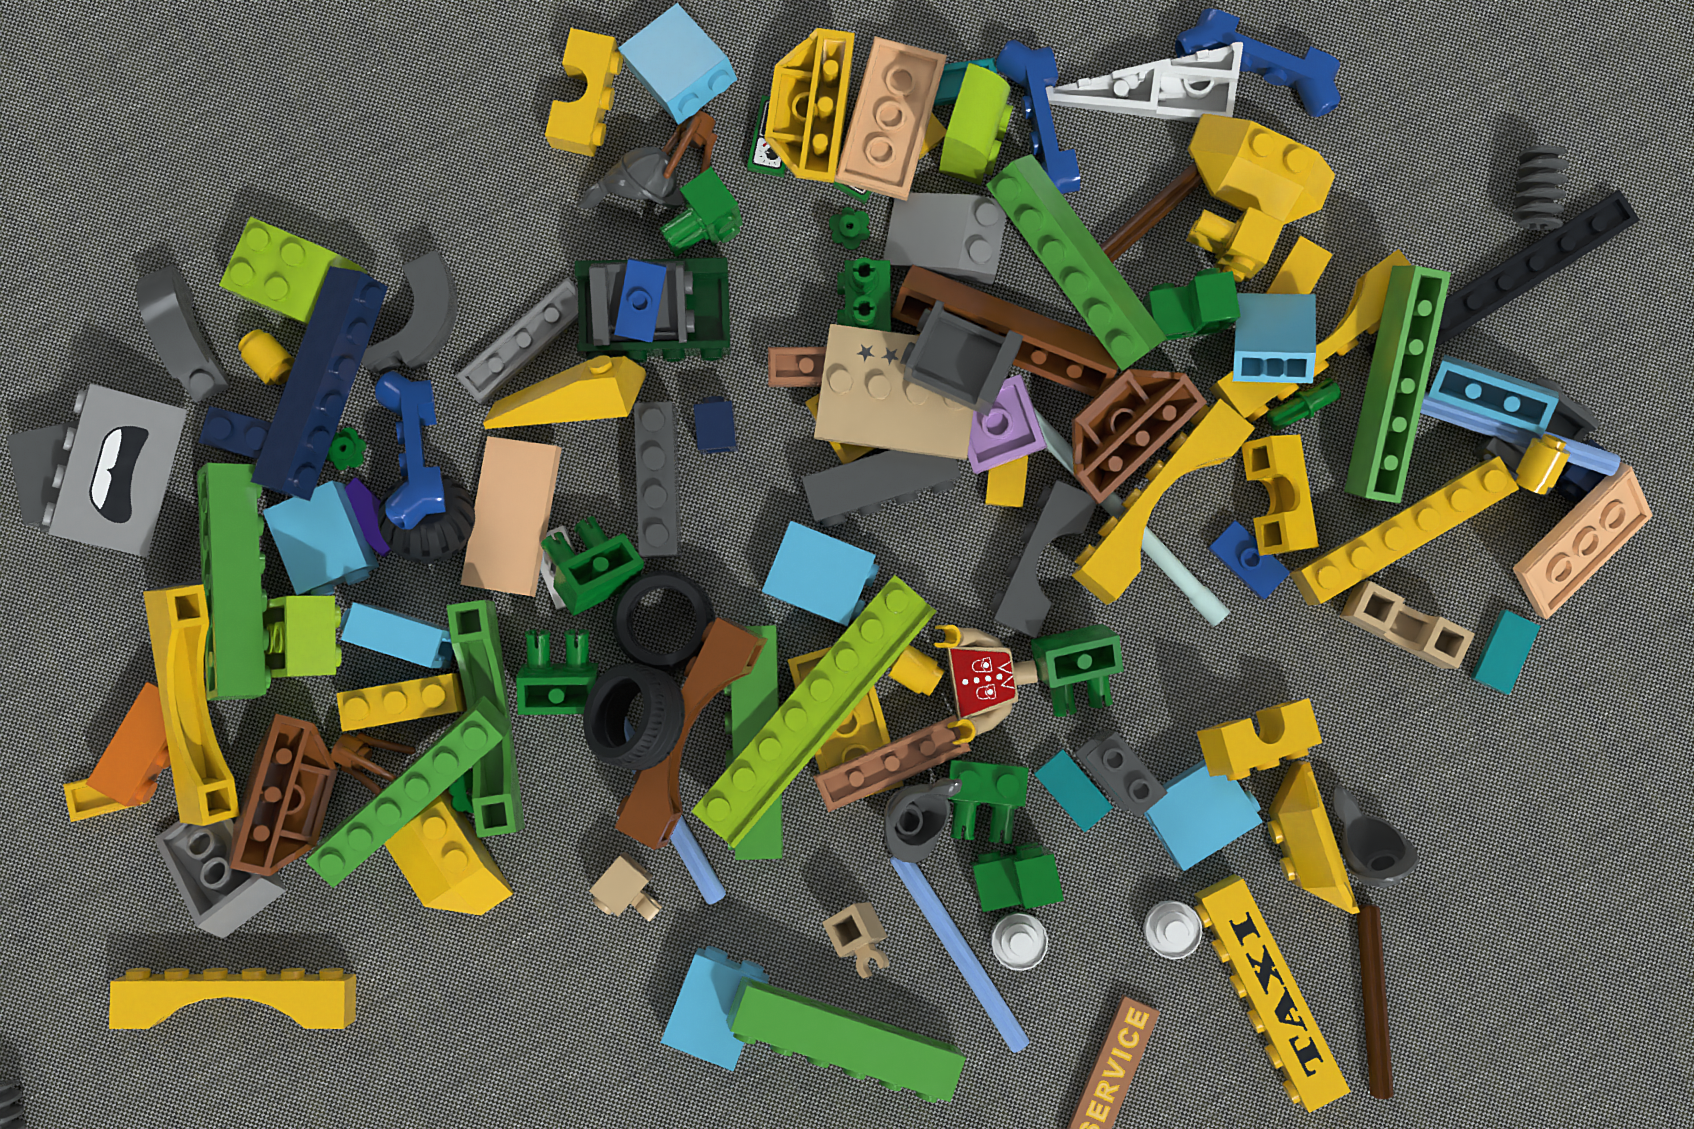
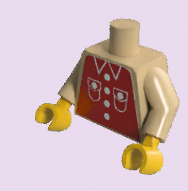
[935,625,1038,745]

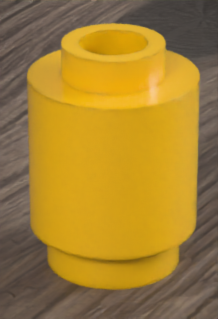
[238,329,295,385]
[1515,434,1571,495]
[888,644,945,696]

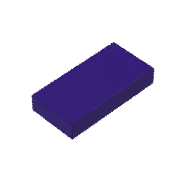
[345,477,392,557]

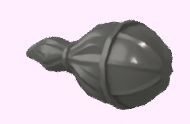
[577,146,683,209]
[883,778,962,863]
[1332,785,1419,889]

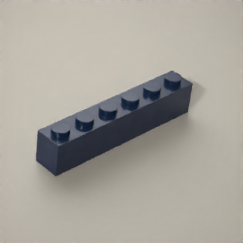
[250,266,388,501]

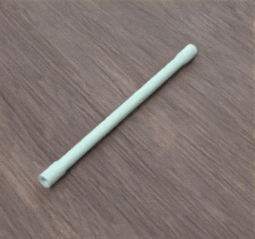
[1005,378,1230,627]

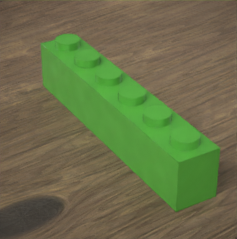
[986,154,1167,371]
[1344,265,1451,504]
[197,463,271,701]
[724,625,783,860]
[726,976,966,1103]

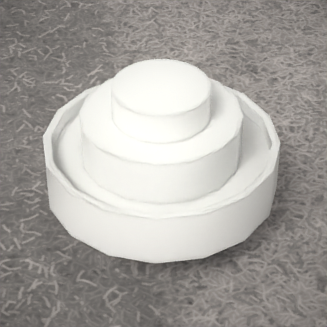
[1143,900,1203,959]
[990,912,1048,971]

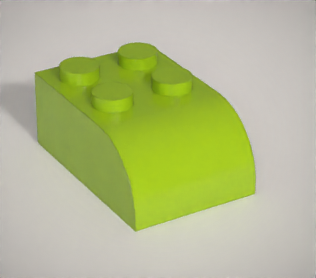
[939,63,1013,186]
[219,216,368,327]
[262,596,342,678]

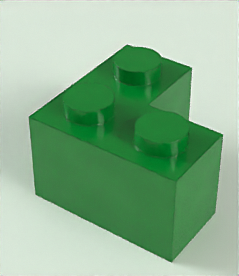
[1142,268,1241,342]
[970,841,1064,912]

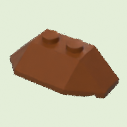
[1072,369,1207,504]
[228,713,338,877]

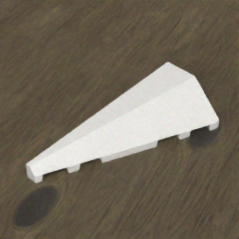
[1046,42,1243,123]

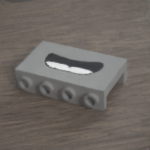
[42,383,187,557]

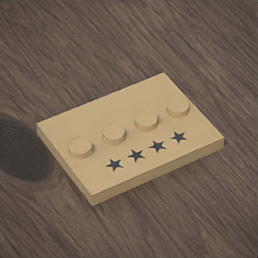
[814,324,974,460]

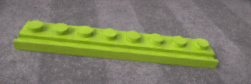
[691,575,937,848]

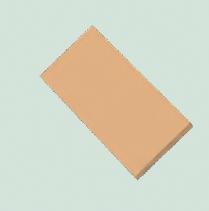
[835,36,947,201]
[460,436,562,597]
[1512,462,1653,620]

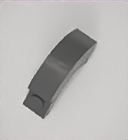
[361,250,458,374]
[136,264,231,403]

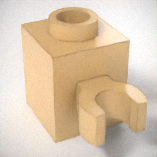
[589,852,663,922]
[822,902,889,979]

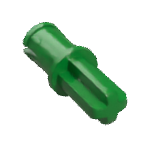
[1266,378,1341,430]

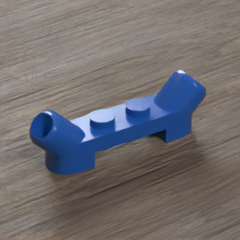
[1175,8,1341,118]
[996,39,1080,194]
[375,371,446,530]

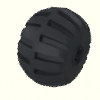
[377,474,475,564]

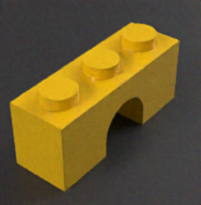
[545,28,623,157]
[1241,434,1319,556]
[336,673,467,731]
[1197,698,1323,781]

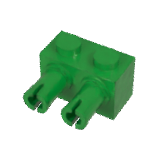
[659,167,743,258]
[837,257,891,332]
[541,516,644,616]
[1031,623,1124,717]
[516,629,599,715]
[947,758,1029,844]

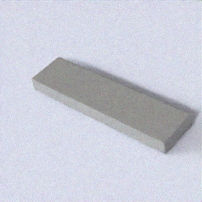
[455,277,578,405]

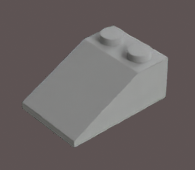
[883,192,1007,286]
[154,817,287,939]

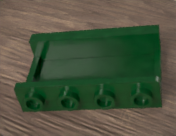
[575,257,731,363]

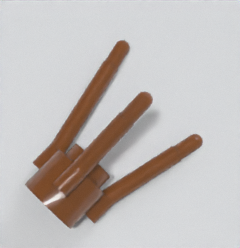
[661,110,718,179]
[330,732,416,795]

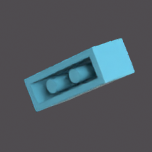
[1428,354,1559,435]

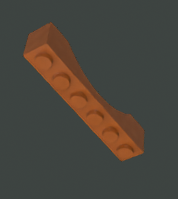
[614,617,768,850]

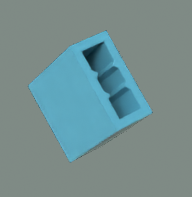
[618,3,737,125]
[1233,293,1316,383]
[263,480,379,596]
[762,521,880,627]
[340,602,454,668]
[1144,759,1262,871]
[660,946,770,1071]

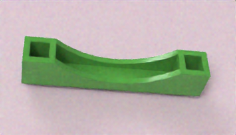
[447,600,525,838]
[305,696,511,888]

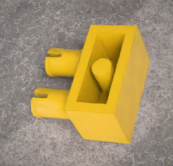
[1186,206,1285,282]

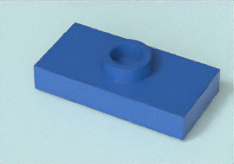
[614,257,667,343]
[1207,520,1291,600]

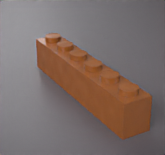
[891,264,1118,397]

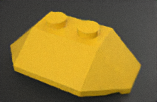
[764,28,855,183]
[1187,113,1335,225]
[1267,760,1360,914]
[384,788,514,915]

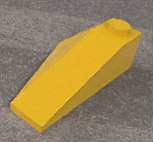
[483,355,647,429]

